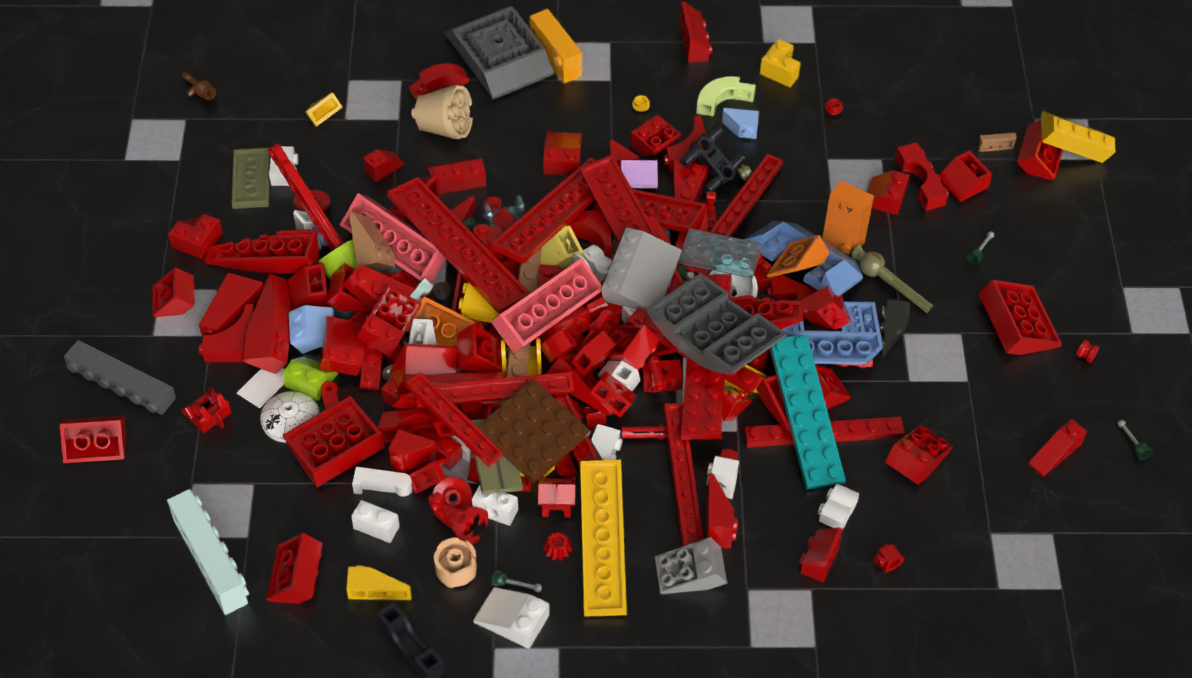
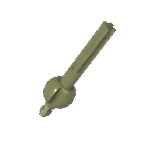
[852,244,933,313]

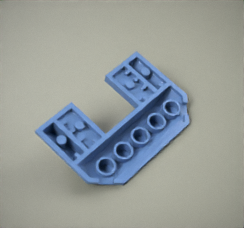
[742,221,863,297]
[769,301,883,364]

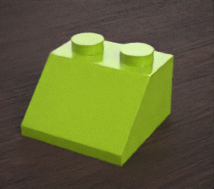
[282,356,338,401]

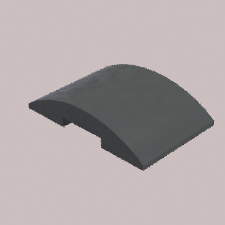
[646,273,787,374]

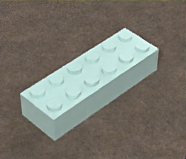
[167,489,249,615]

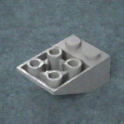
[655,537,727,594]

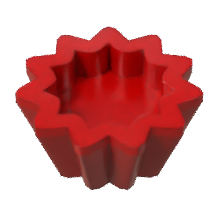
[543,532,572,561]

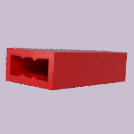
[199,273,264,336]

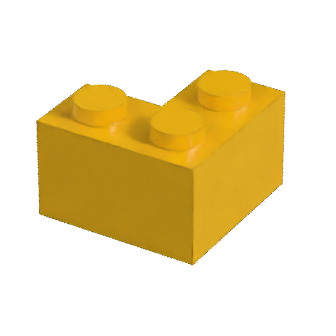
[760,38,800,87]

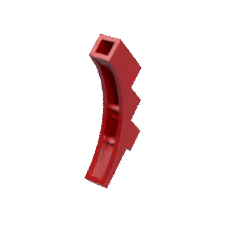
[743,244,844,319]

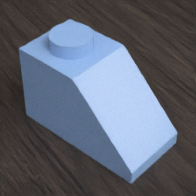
[722,108,759,139]

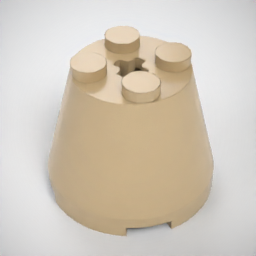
[412,85,473,139]

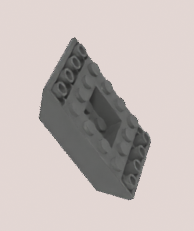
[445,6,554,99]

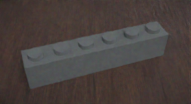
[64,340,176,415]

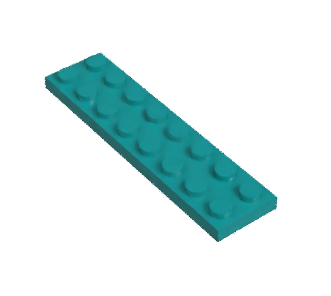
[770,334,846,490]

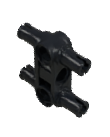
[680,125,746,193]

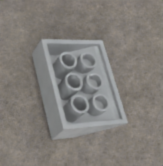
[601,227,682,311]

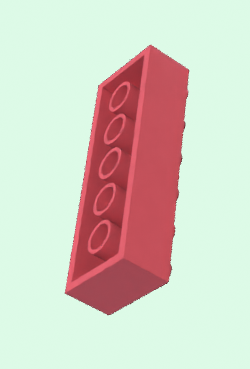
[340,193,447,284]
[491,258,603,354]

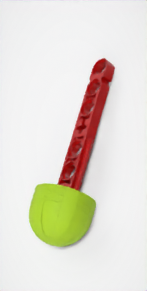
[268,144,357,280]

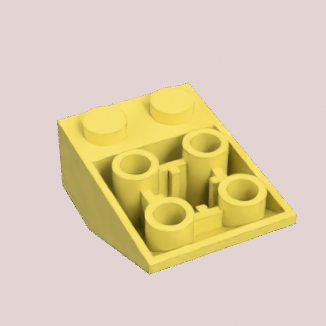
[538,225,584,277]

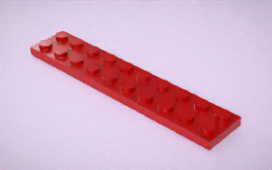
[579,154,684,296]
[491,158,596,264]
[387,177,531,314]
[681,274,732,440]

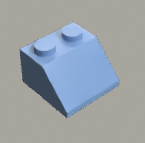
[289,305,334,354]

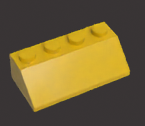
[1041,111,1115,163]

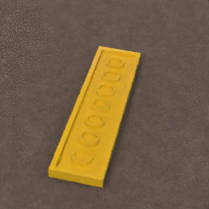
[580,460,627,616]

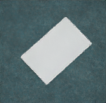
[237,368,285,408]

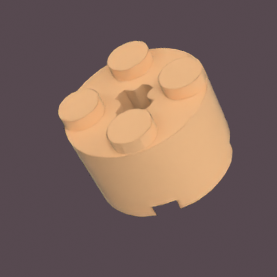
[434,538,477,588]

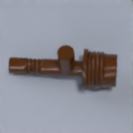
[182,72,216,100]

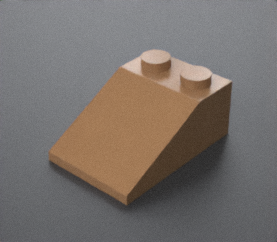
[349,212,395,272]

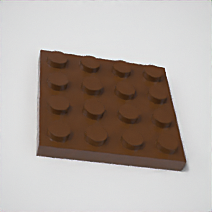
[477,379,590,484]

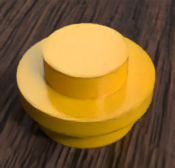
[632,95,650,112]

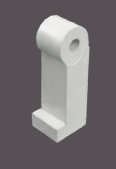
[352,467,412,496]

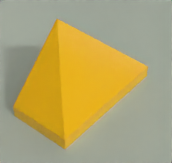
[306,92,342,127]

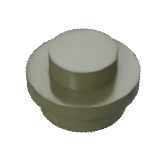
[737,164,752,181]

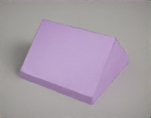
[621,160,658,188]

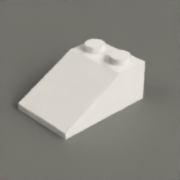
[473,587,549,649]

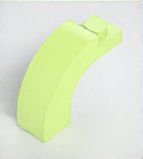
[697,77,756,116]

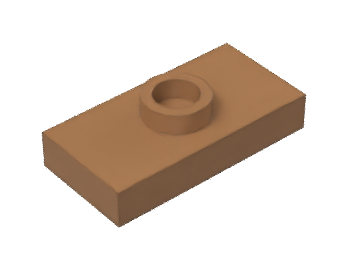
[977,133,1016,152]

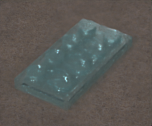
[679,228,762,279]

